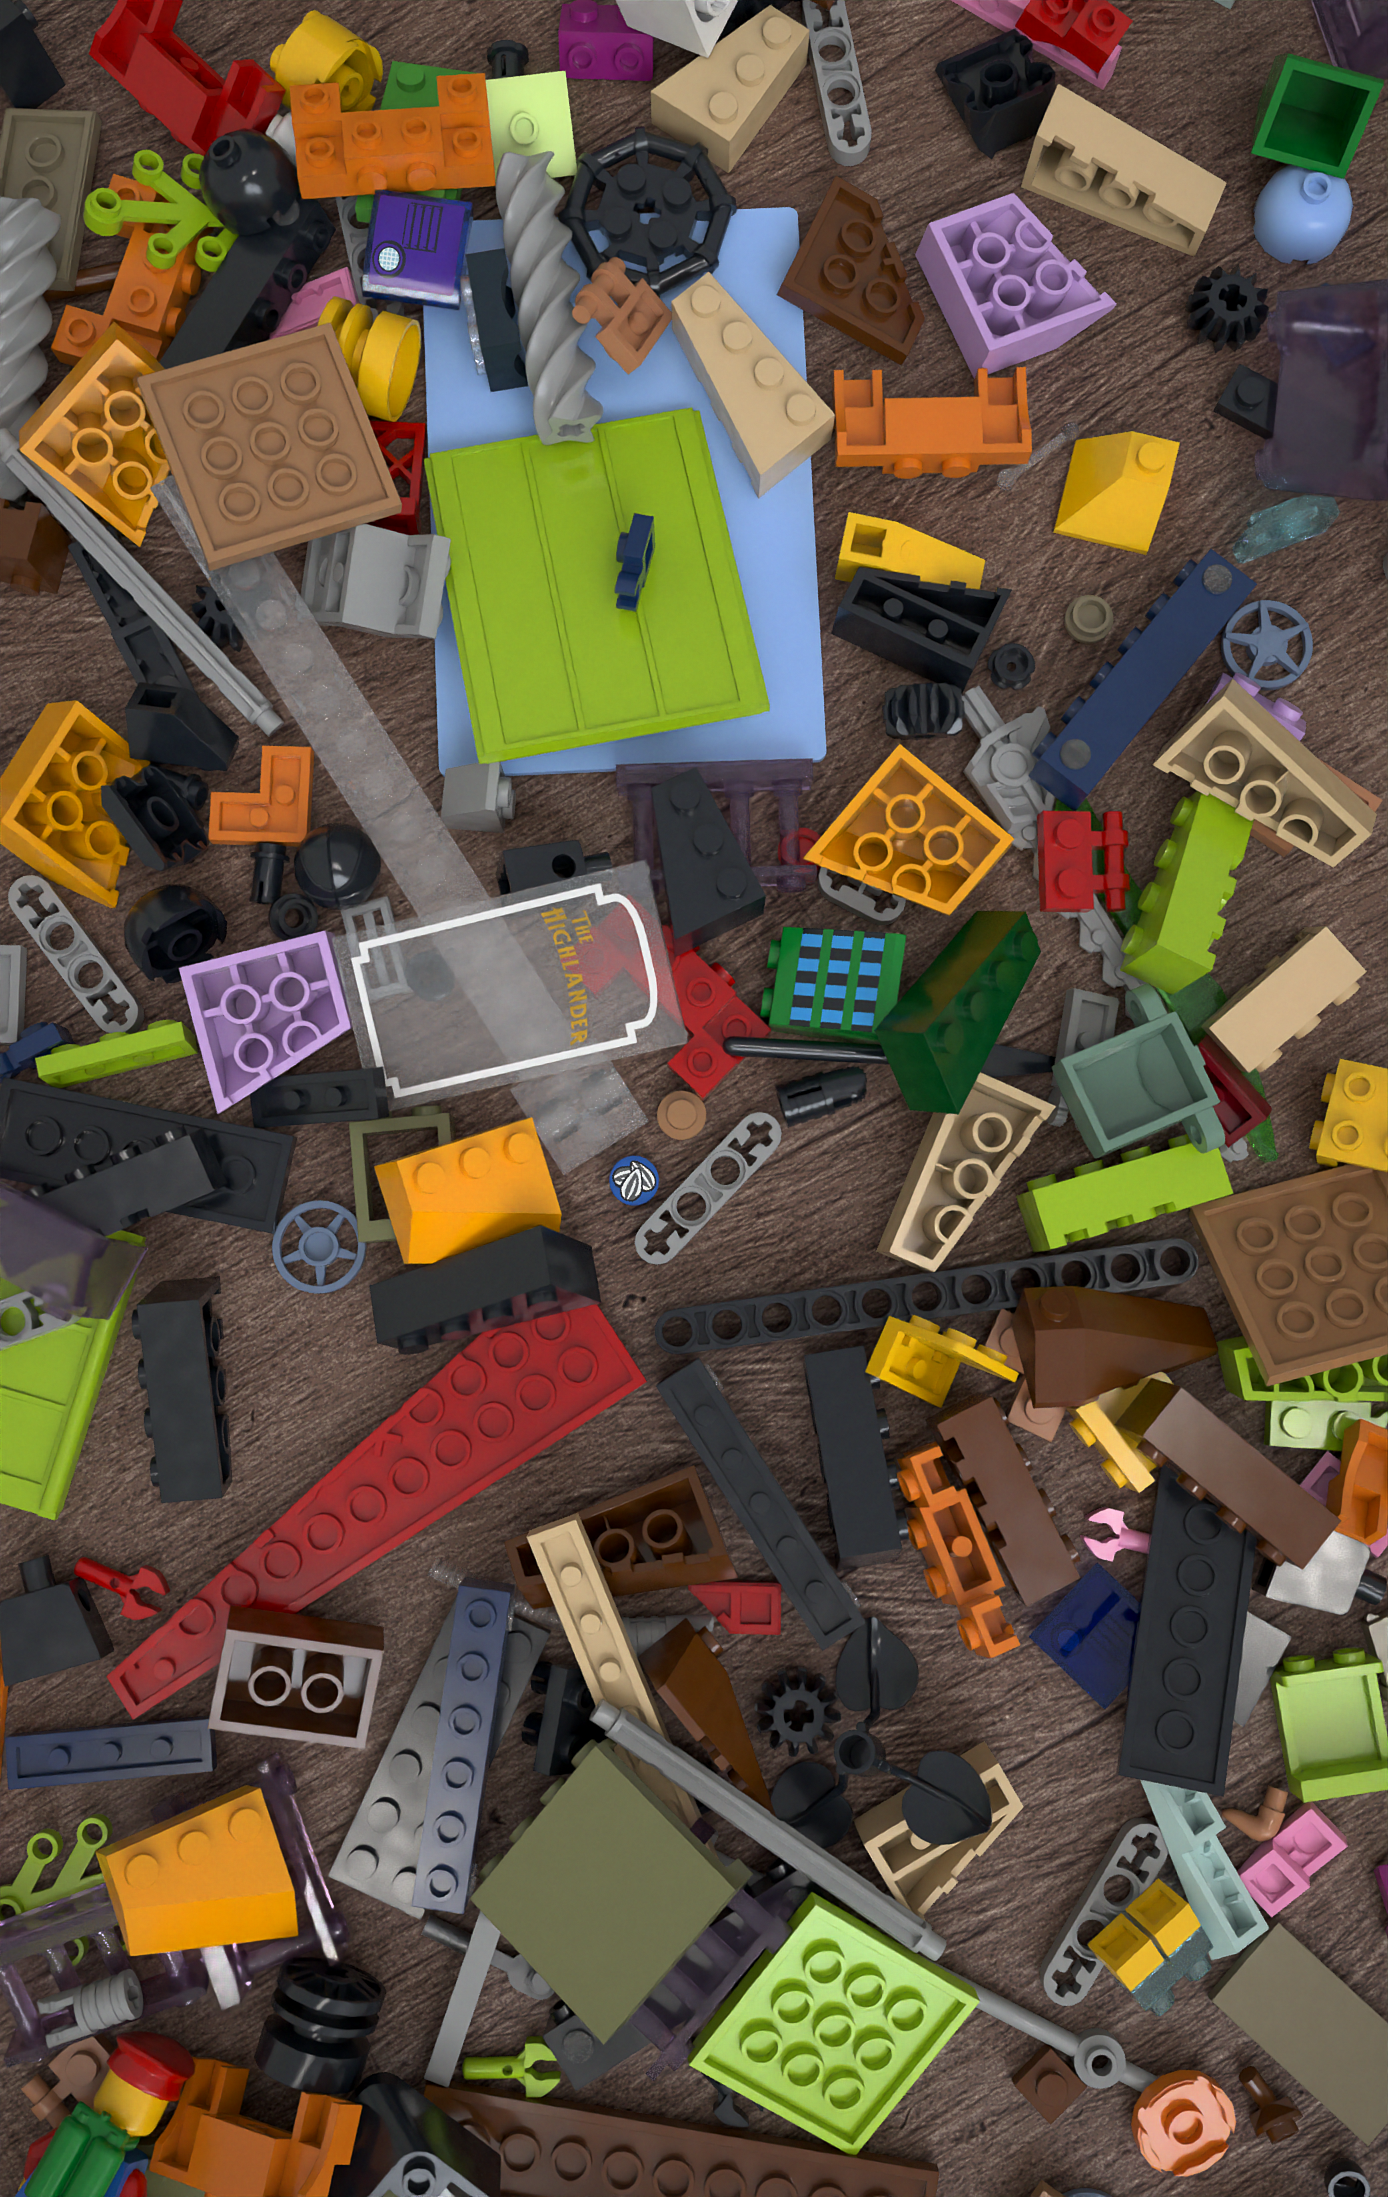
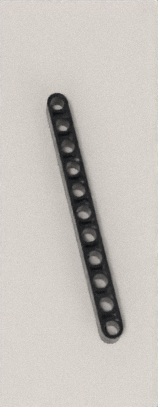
[654,1239,1199,1354]

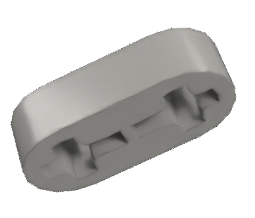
[817,867,906,926]

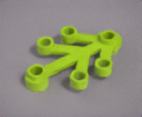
[83,150,239,272]
[0,1814,127,1967]

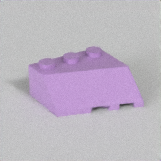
[915,193,1116,379]
[179,931,352,1114]

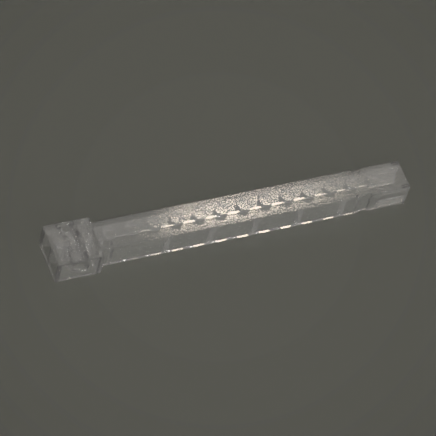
[150,475,649,1175]

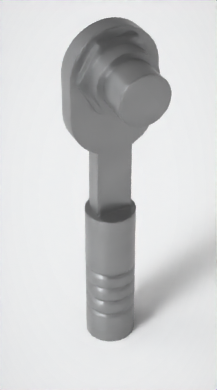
[421,1914,555,2000]

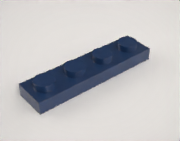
[5,1715,217,1790]

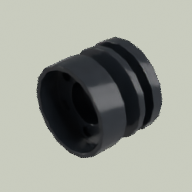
[254,1957,387,2095]

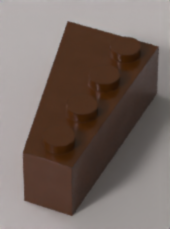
[0,498,71,596]
[1114,1378,1341,1570]
[925,1392,1081,1607]
[504,1465,738,1609]

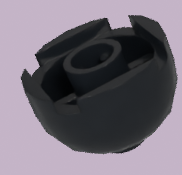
[199,128,299,236]
[124,884,227,984]

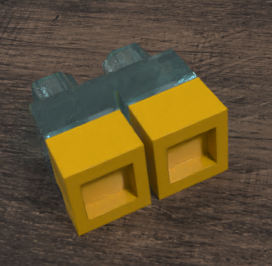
[1087,1878,1214,2016]

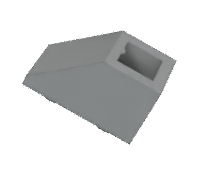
[441,762,516,833]

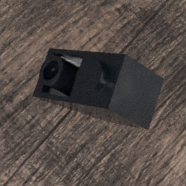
[125,682,239,771]

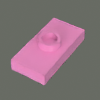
[269,267,360,340]

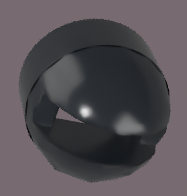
[1324,2158,1370,2197]

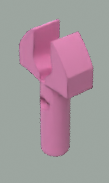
[1080,1507,1150,1562]

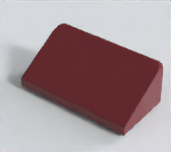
[1193,1035,1272,1148]

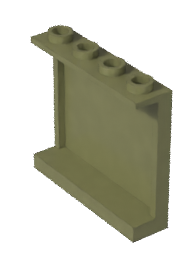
[470,1738,753,2045]

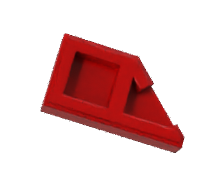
[688,1580,781,1635]

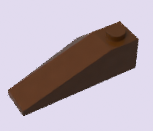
[1011,1286,1218,1409]
[638,1618,776,1817]

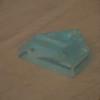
[1232,495,1340,564]

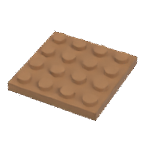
[137,323,402,571]
[1189,1164,1388,1386]

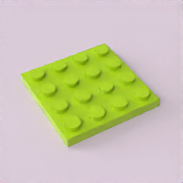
[686,1892,980,2155]

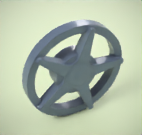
[1221,600,1313,691]
[272,1200,367,1294]

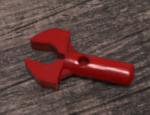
[74,1557,170,1620]

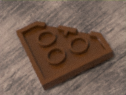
[776,176,925,365]

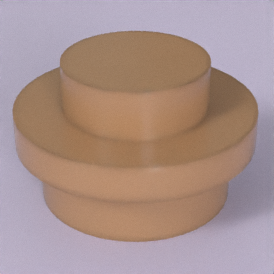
[657,1091,706,1140]

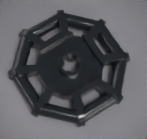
[558,126,737,298]

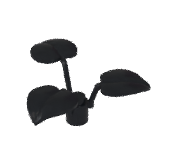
[770,1617,992,1849]

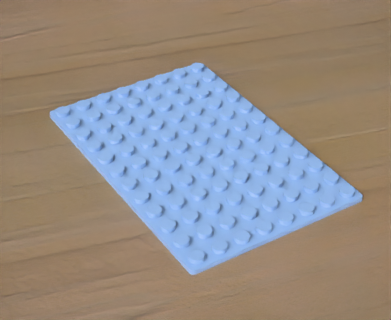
[423,207,826,777]

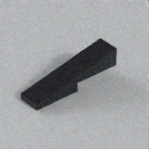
[68,525,200,700]

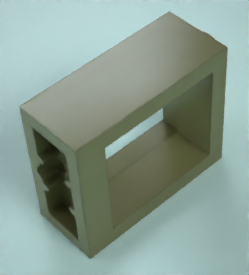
[349,1106,456,1244]

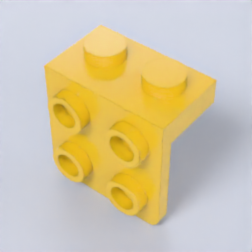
[1309,1059,1388,1172]
[865,1315,1019,1408]
[1066,1372,1174,1493]

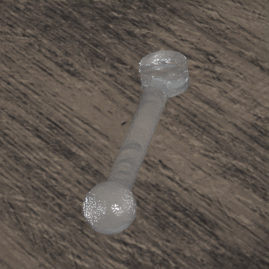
[997,422,1080,491]

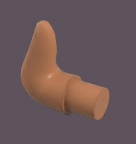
[1221,1785,1288,1842]

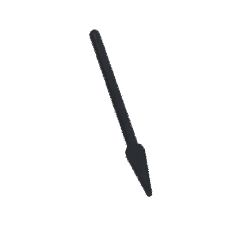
[722,1036,1056,1078]

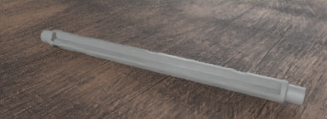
[0,428,284,737]
[589,1699,946,1961]

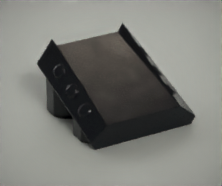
[935,28,1055,159]
[101,765,210,871]

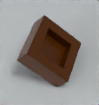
[1011,2043,1087,2125]

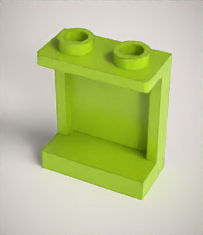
[1270,1647,1388,1803]

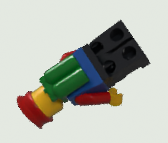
[15,2031,196,2197]

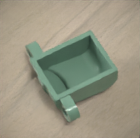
[1052,984,1225,1158]

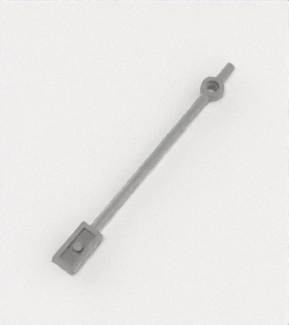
[705,1825,1159,2093]

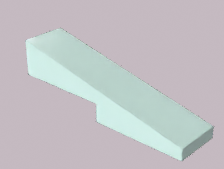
[1141,1780,1269,1960]

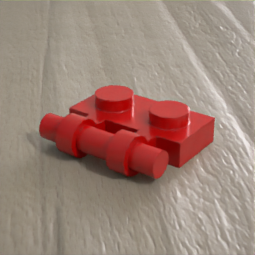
[1037,810,1130,913]

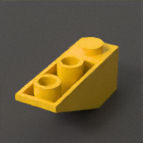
[835,512,985,590]

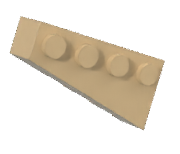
[671,272,835,499]
[1153,679,1377,868]

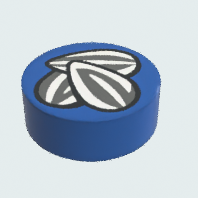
[609,1156,659,1206]

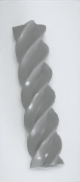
[495,151,604,445]
[0,196,61,509]

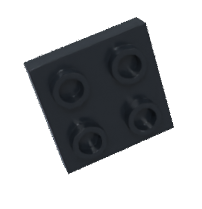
[522,1660,615,1776]

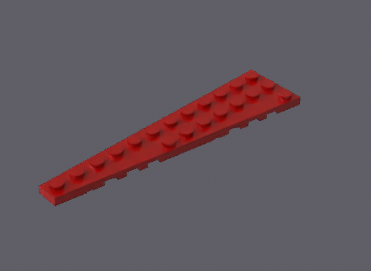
[106,1304,647,1720]

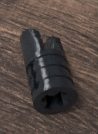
[775,1066,867,1128]

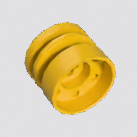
[317,296,421,422]

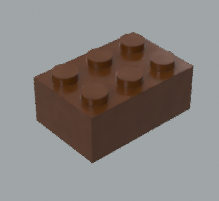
[207,1605,384,1749]

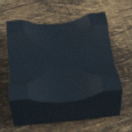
[459,248,528,392]

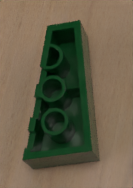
[874,911,1041,1115]

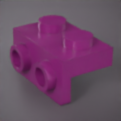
[558,0,654,81]

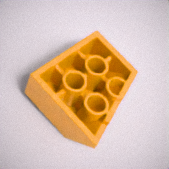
[19,322,170,547]
[0,700,150,908]
[803,744,1014,916]
[374,1117,562,1264]
[95,1785,298,1956]

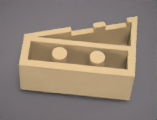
[651,5,810,173]
[1201,926,1367,1073]
[853,1741,1023,1920]

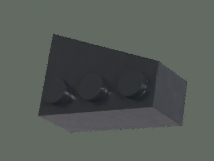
[831,567,1012,693]
[651,767,766,957]

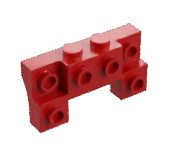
[89,0,286,156]
[1015,0,1133,73]
[560,894,771,1101]

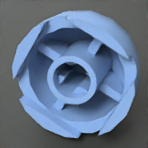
[1253,164,1353,264]

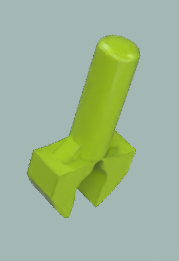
[462,2036,561,2098]

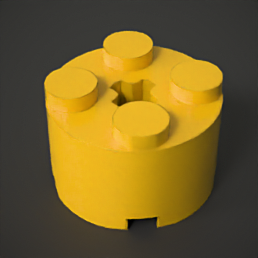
[270,10,383,113]

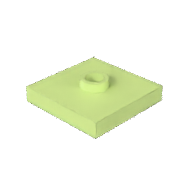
[486,71,577,183]

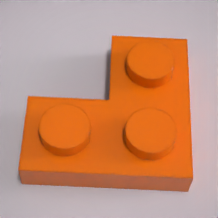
[208,746,314,847]

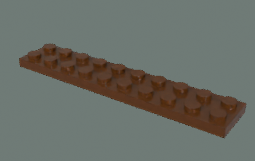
[424,2080,939,2197]

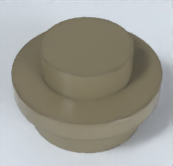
[1064,595,1114,644]

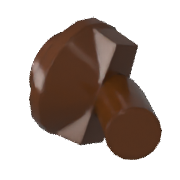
[1239,2066,1303,2145]

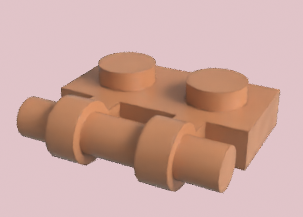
[572,257,672,374]
[21,2030,115,2129]

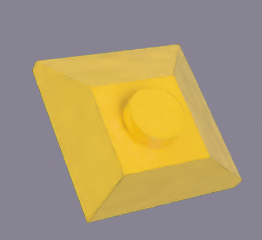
[1053,431,1180,555]

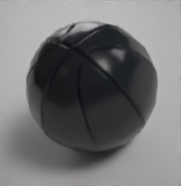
[294,823,381,910]

